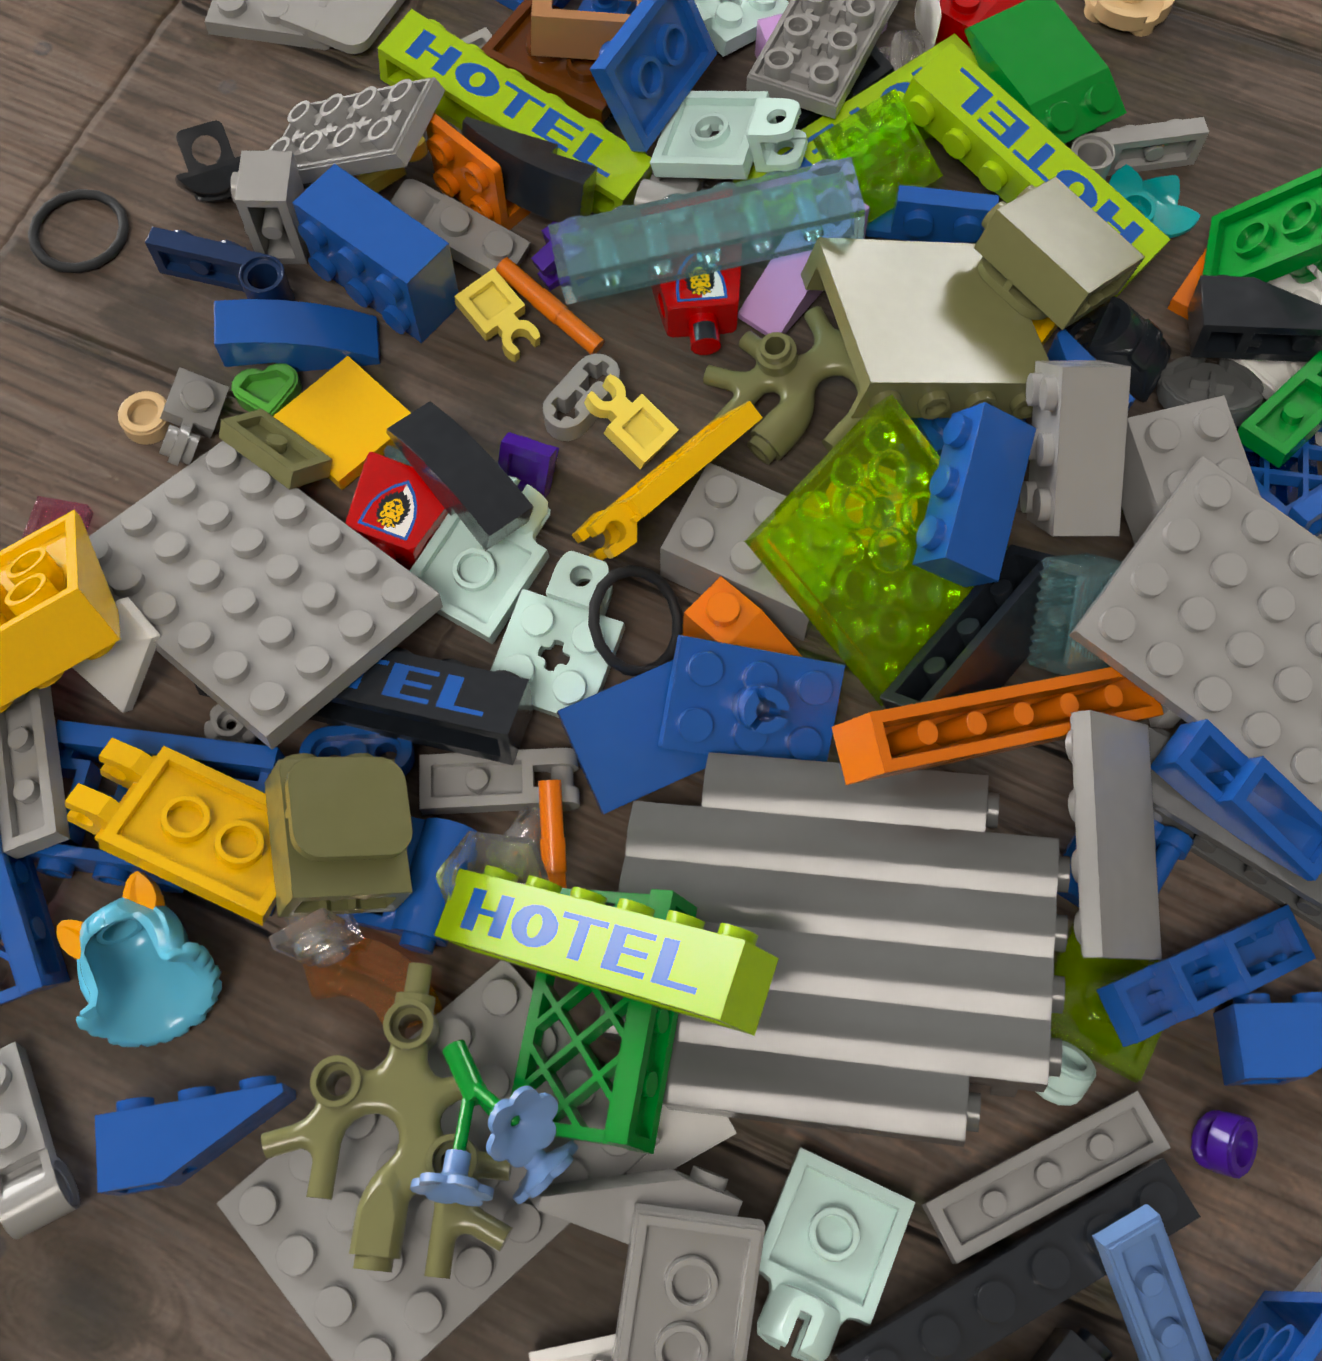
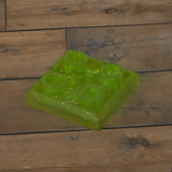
[812,89,943,224]

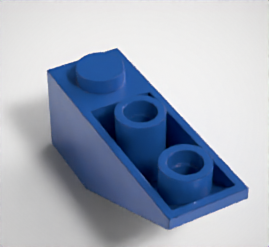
[1213,992,1322,1086]
[95,1075,296,1196]

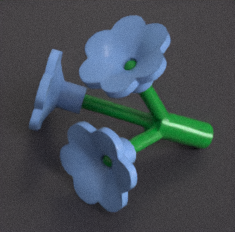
[410,1040,579,1206]

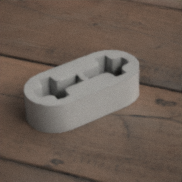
[543,354,620,441]

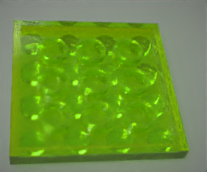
[744,395,1009,706]

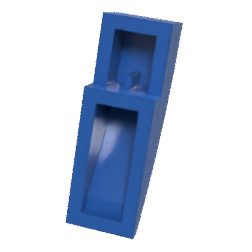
[214,299,380,372]
[1151,719,1322,881]

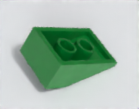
[964,0,1127,144]

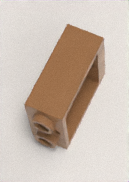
[531,0,641,60]

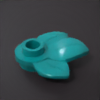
[1109,164,1200,238]

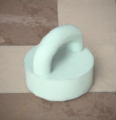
[1035,1041,1096,1106]

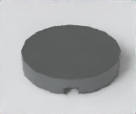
[1156,356,1264,427]

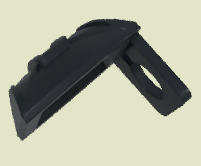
[175,120,241,203]
[1065,296,1172,403]

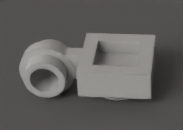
[159,367,229,466]

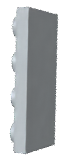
[746,0,899,119]
[269,77,445,184]
[1065,710,1162,960]

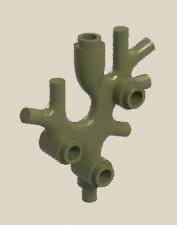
[703,306,902,465]
[261,962,513,1279]

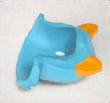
[56,871,222,1047]

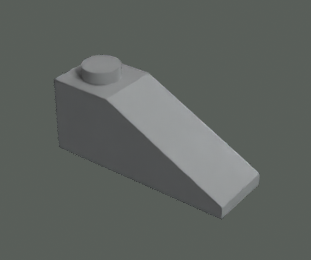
[530,1165,743,1244]

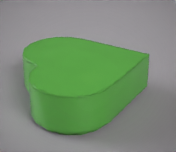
[232,363,302,416]

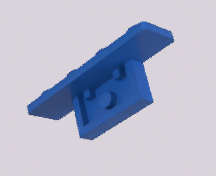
[846,185,999,244]

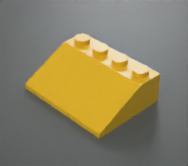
[0,509,121,713]

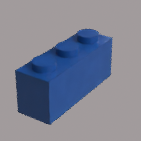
[913,402,1036,587]

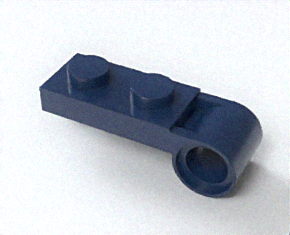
[145,227,295,301]

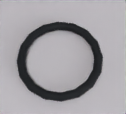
[28,189,130,273]
[588,565,683,676]

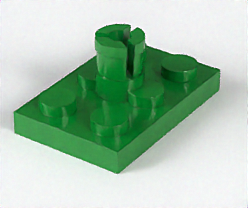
[1203,167,1322,284]

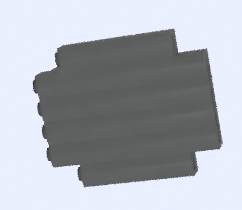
[600,752,1071,1147]

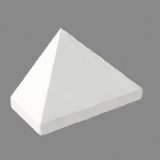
[72,597,161,713]

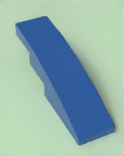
[1096,905,1316,1047]

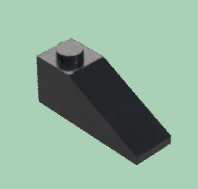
[1188,275,1322,362]

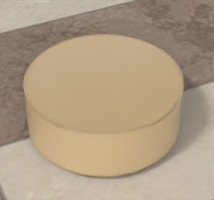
[118,391,174,445]

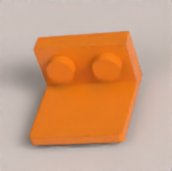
[426,113,531,230]

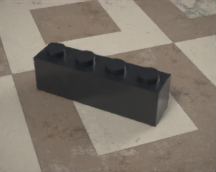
[880,544,1074,709]

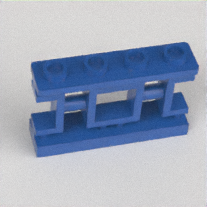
[27,720,285,893]

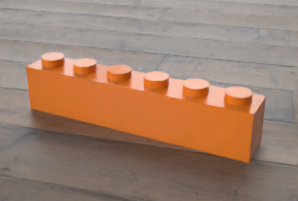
[831,667,1164,785]

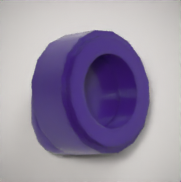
[1191,1110,1258,1179]

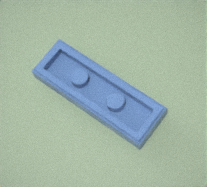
[1092,1204,1213,1361]

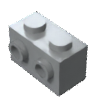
[231,150,309,264]

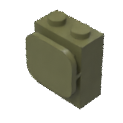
[974,176,1145,330]
[264,753,413,918]

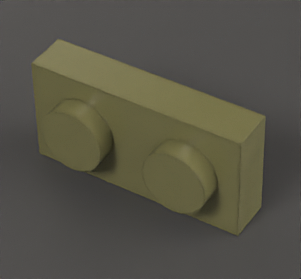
[219,409,332,490]

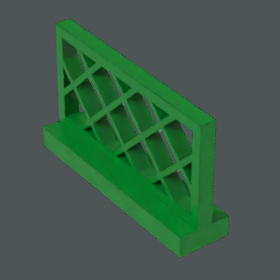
[510,888,697,1154]

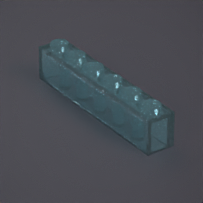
[548,157,865,305]

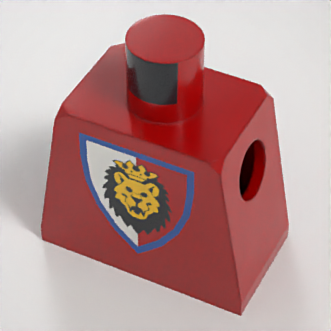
[648,236,743,355]
[345,451,448,570]

